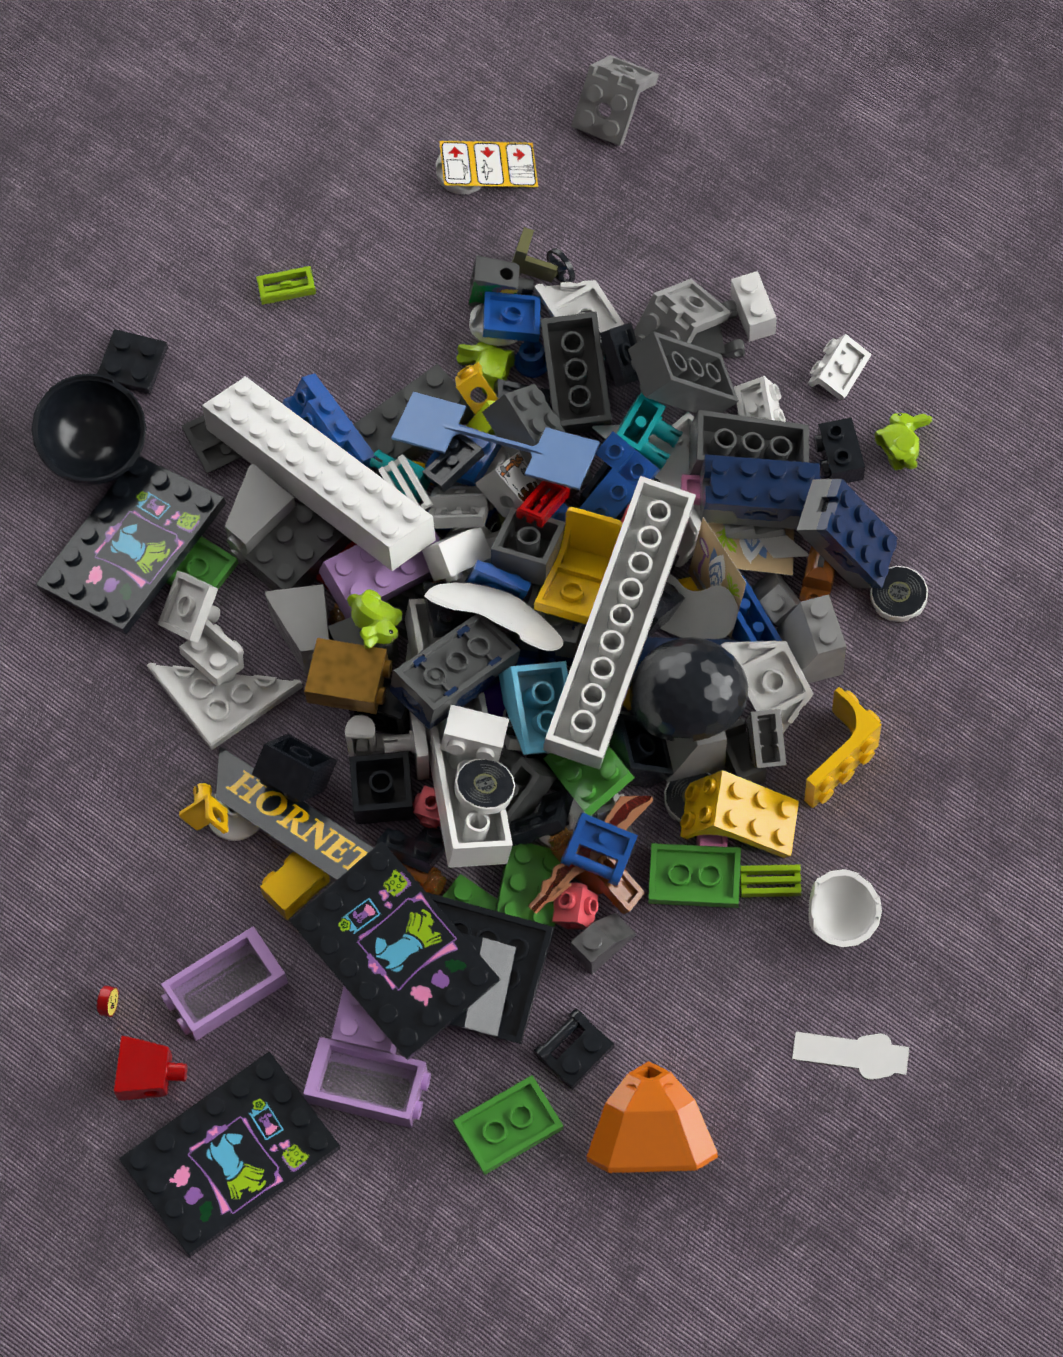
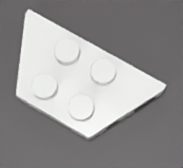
[534,280,624,361]
[721,641,814,733]

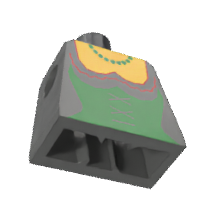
[468,255,534,306]

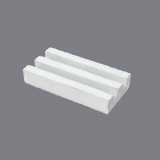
[378,454,433,510]

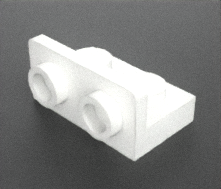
[808,334,872,400]
[734,376,786,422]
[179,619,244,687]

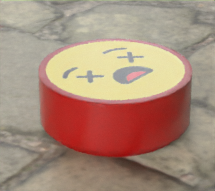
[97,985,119,1017]

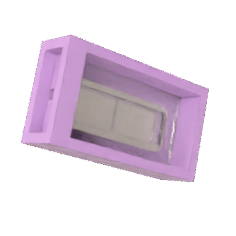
[161,926,288,1041]
[303,1037,431,1128]

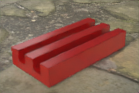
[516,480,570,528]

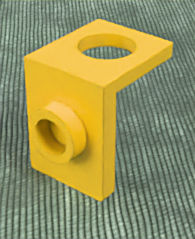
[455,362,498,414]

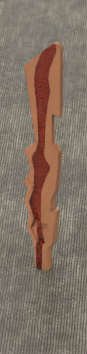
[528,796,653,914]

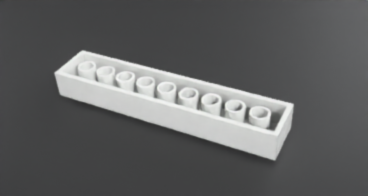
[202,376,436,571]
[543,476,696,770]
[405,599,513,868]

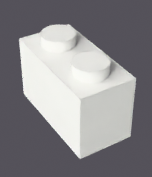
[731,271,777,342]
[422,527,491,583]
[440,705,509,762]

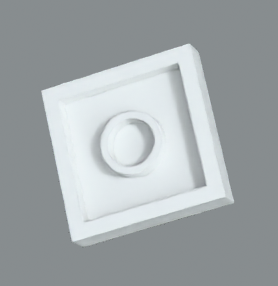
[158,571,220,643]
[383,711,429,780]

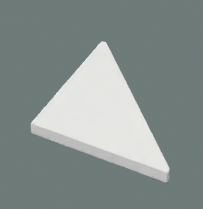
[147,663,303,750]

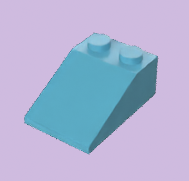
[499,661,568,755]

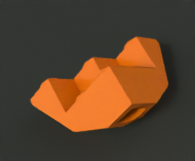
[586,1061,718,1173]

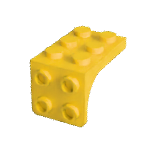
[534,507,623,624]
[804,687,882,808]
[680,770,799,858]

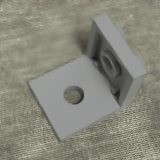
[571,55,659,146]
[634,279,732,344]

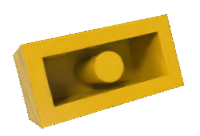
[260,852,331,920]

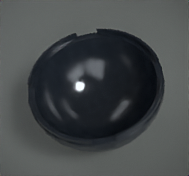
[31,374,147,486]
[630,637,748,741]

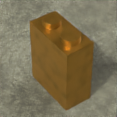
[304,638,392,714]

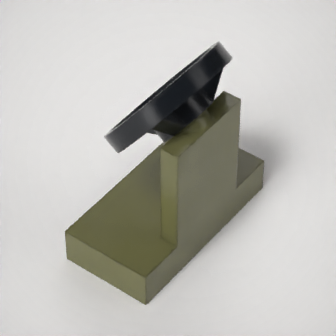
[512,227,575,283]

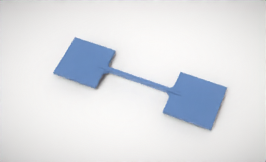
[391,392,600,490]

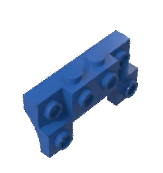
[282,373,376,469]
[551,431,660,522]

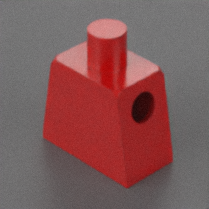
[114,1036,187,1101]

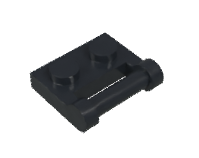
[533,1008,614,1090]

